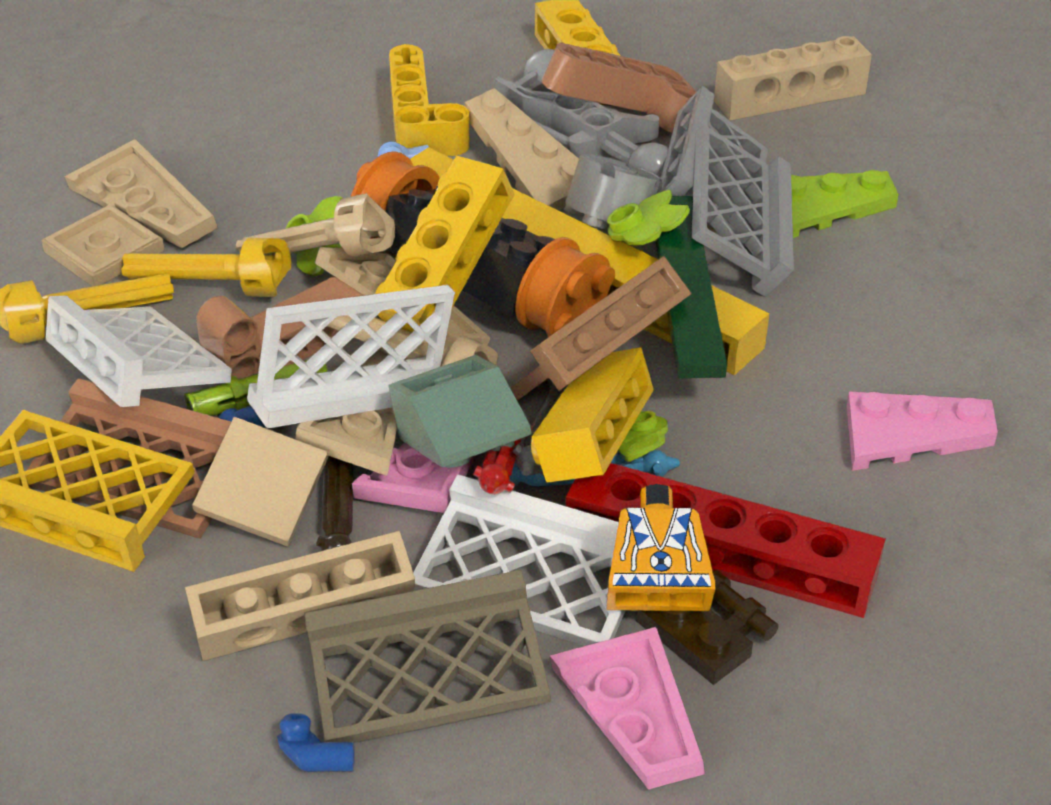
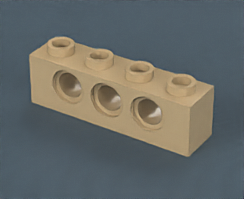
[714,36,872,121]
[185,531,415,661]

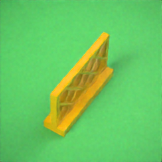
[0,410,195,572]

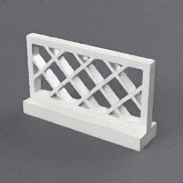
[247,285,455,428]
[46,296,232,407]
[413,474,626,646]

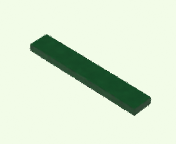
[655,196,727,379]

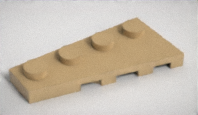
[465,88,579,211]
[64,139,218,248]
[315,247,491,349]
[295,348,397,476]

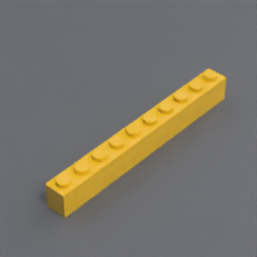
[410,147,770,375]

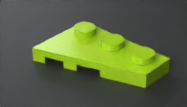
[791,170,899,238]

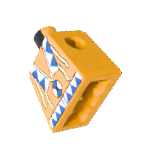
[606,484,715,611]

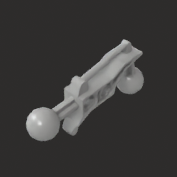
[495,49,668,177]

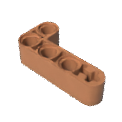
[541,43,697,133]
[196,277,364,379]

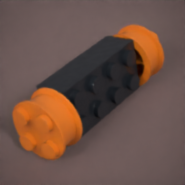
[351,151,615,337]

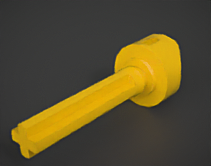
[121,238,291,297]
[0,273,174,344]

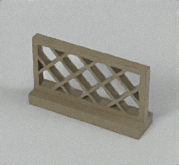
[304,569,551,743]

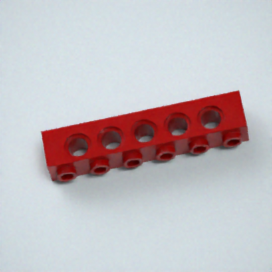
[566,463,886,618]

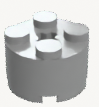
[565,153,662,229]

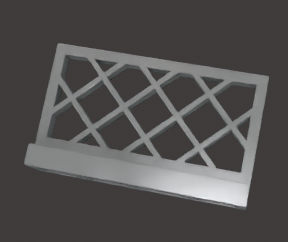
[657,86,768,248]
[692,124,794,297]

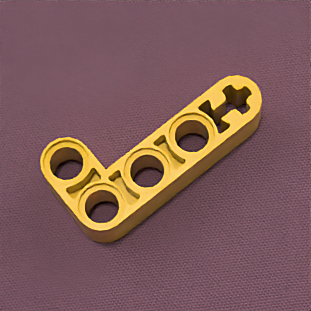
[389,44,470,156]

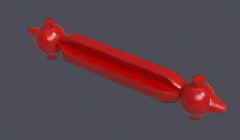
[473,414,531,495]

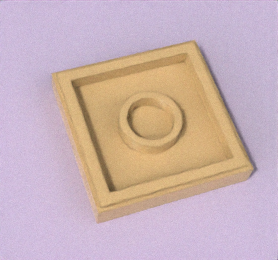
[41,204,165,286]
[192,417,328,547]

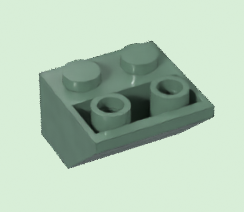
[388,355,532,468]

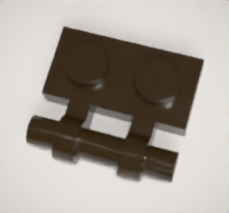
[636,570,779,685]

